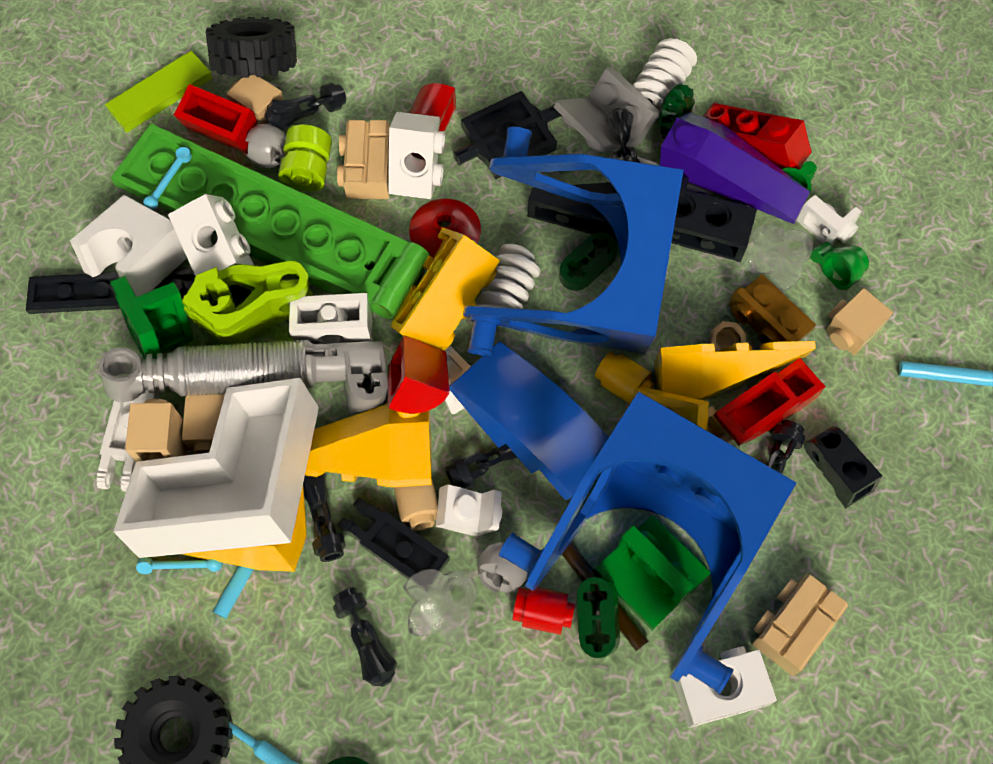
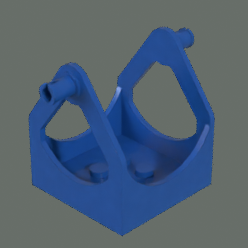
[463,127,684,357]
[499,392,796,694]

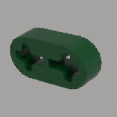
[559,232,618,291]
[577,577,620,659]

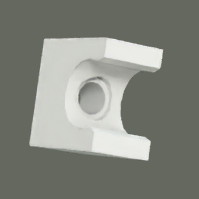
[70,195,187,297]

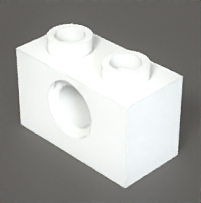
[388,112,445,199]
[168,194,253,276]
[289,293,373,344]
[673,646,777,728]

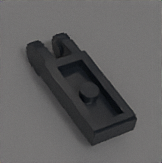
[337,497,450,592]

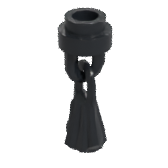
[265,83,346,131]
[606,108,640,163]
[766,420,805,474]
[445,444,518,489]
[303,473,346,562]
[333,587,397,687]

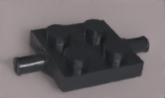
[453,91,562,180]

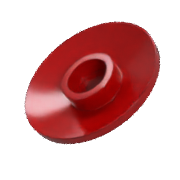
[409,198,481,258]

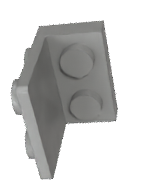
[554,68,660,152]

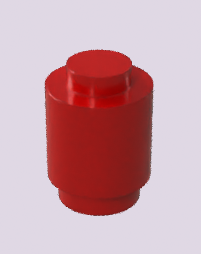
[512,587,575,635]

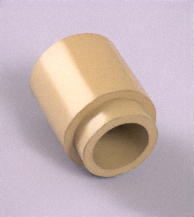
[394,479,438,531]

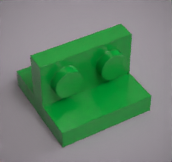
[110,276,194,359]
[594,515,711,631]

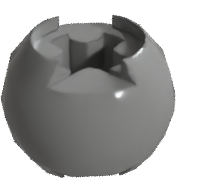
[246,124,286,169]
[477,543,527,593]

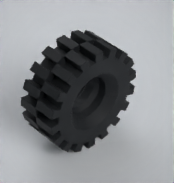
[205,17,297,78]
[114,676,233,764]

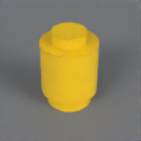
[595,352,655,404]

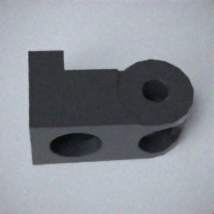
[805,426,882,509]

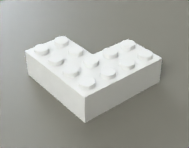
[113,378,319,558]

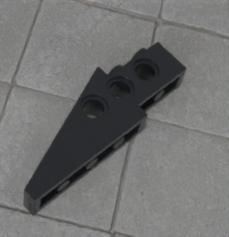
[527,177,757,262]

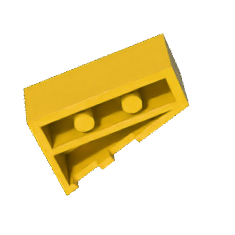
[390,227,500,351]

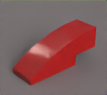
[713,358,826,446]

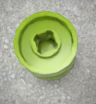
[278,124,332,192]

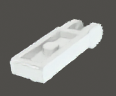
[96,388,161,492]

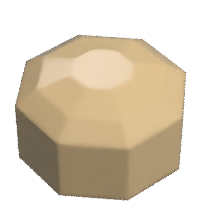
[708,321,747,352]

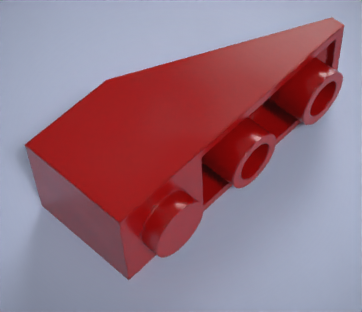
[703,103,812,169]

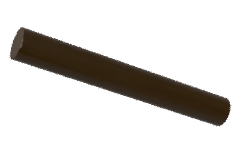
[562,543,649,652]

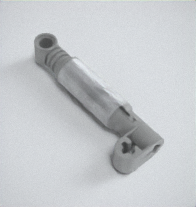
[99,340,388,415]

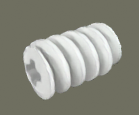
[632,38,697,118]
[475,244,541,327]

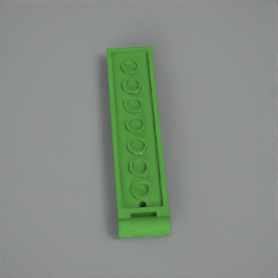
[111,123,430,320]

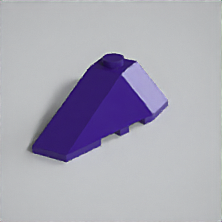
[660,112,810,224]

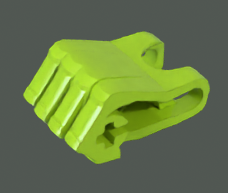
[182,261,313,346]

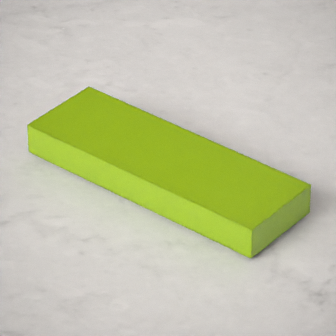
[105,50,213,133]

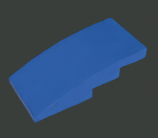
[449,341,609,500]

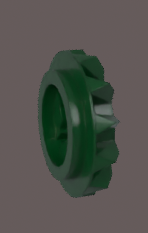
[659,83,695,139]

